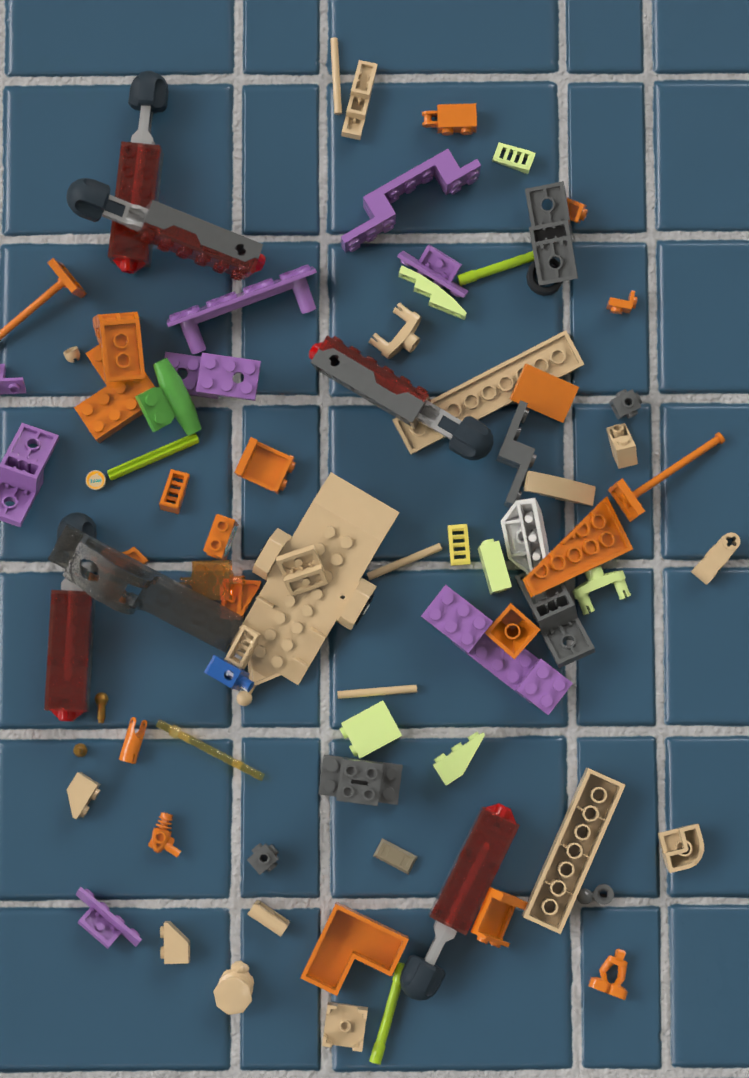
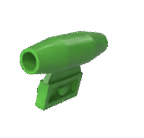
[135,358,202,435]

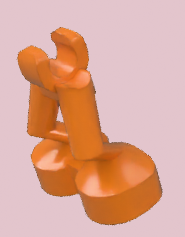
[588,949,628,1000]

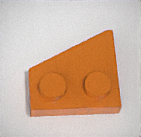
[220,579,262,620]

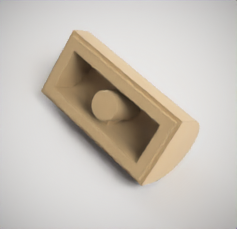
[247,900,290,937]

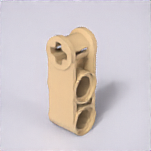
[691,532,740,585]

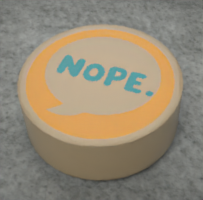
[86,470,106,491]

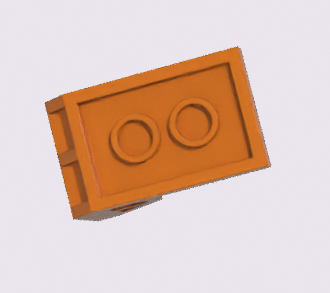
[92,312,145,382]

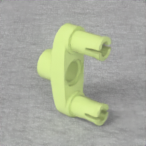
[572,565,631,615]

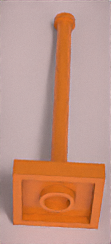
[0,258,87,340]
[608,432,725,522]

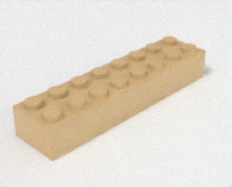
[522,768,625,934]

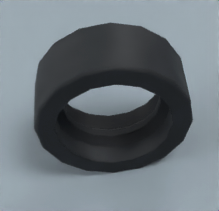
[526,258,563,296]

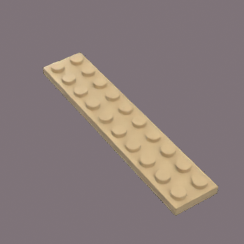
[392,330,584,455]

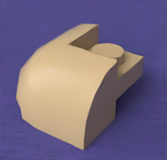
[658,824,704,873]

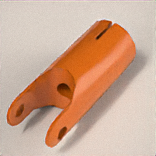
[119,717,147,764]

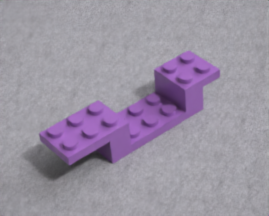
[341,149,481,253]
[421,585,573,715]

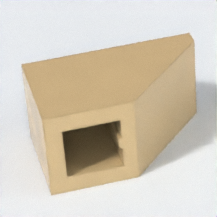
[606,423,638,469]
[67,772,101,820]
[160,921,190,964]

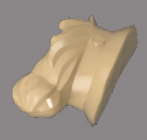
[213,961,254,1015]

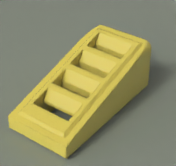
[447,524,471,566]

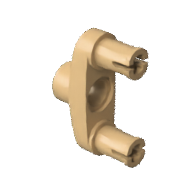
[369,303,421,359]

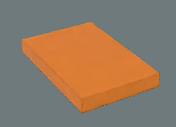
[510,363,579,423]

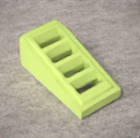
[492,142,536,174]

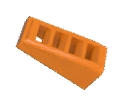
[159,469,190,514]

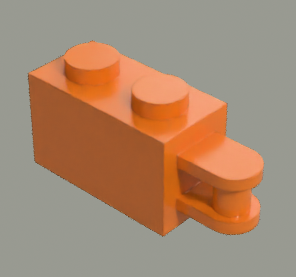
[422,103,477,136]

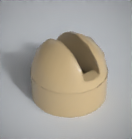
[63,346,80,363]

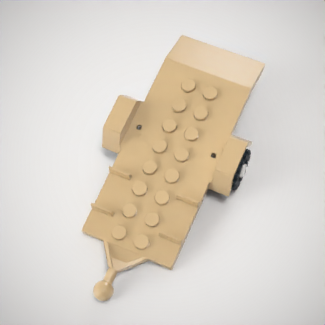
[230,473,400,706]

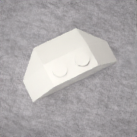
[501,498,549,574]

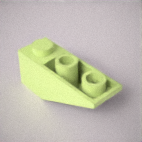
[433,731,485,785]

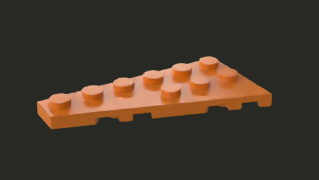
[522,496,633,598]

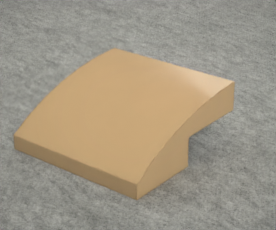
[276,544,328,596]

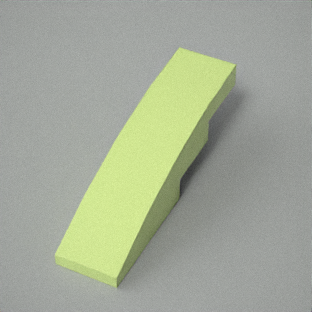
[399,266,467,320]

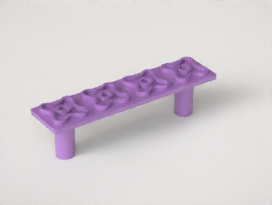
[167,264,317,354]

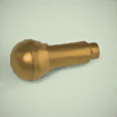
[95,692,109,723]
[73,743,87,757]

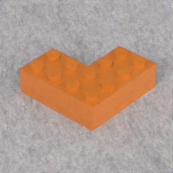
[74,344,155,443]
[300,902,409,996]

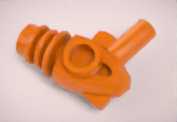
[148,812,181,858]

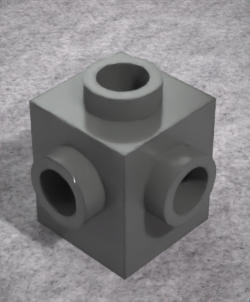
[609,389,642,420]
[247,843,279,875]

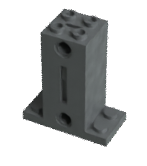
[318,754,403,806]

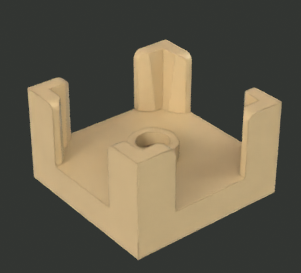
[322,1002,368,1052]

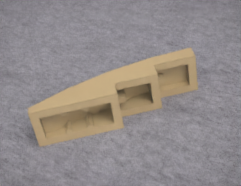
[341,60,378,140]
[524,471,596,506]

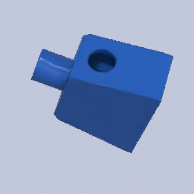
[204,655,254,692]

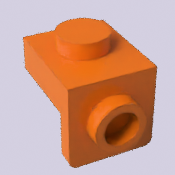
[567,198,588,224]
[606,290,638,314]

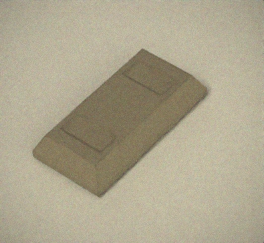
[373,838,417,875]

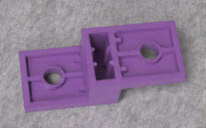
[165,352,261,401]
[0,423,59,527]

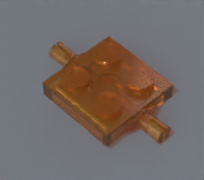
[180,560,245,601]

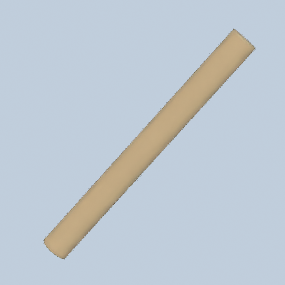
[330,37,342,115]
[367,543,442,580]
[337,684,417,699]

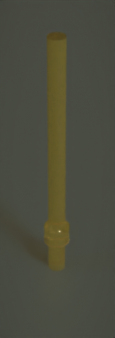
[156,719,265,781]

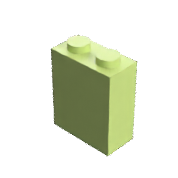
[478,539,512,595]
[340,701,402,758]

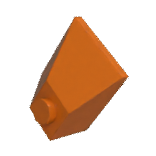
[485,603,541,659]

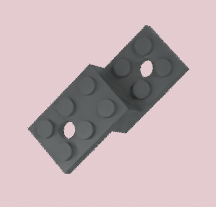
[525,181,578,286]
[496,400,537,508]
[515,572,596,668]

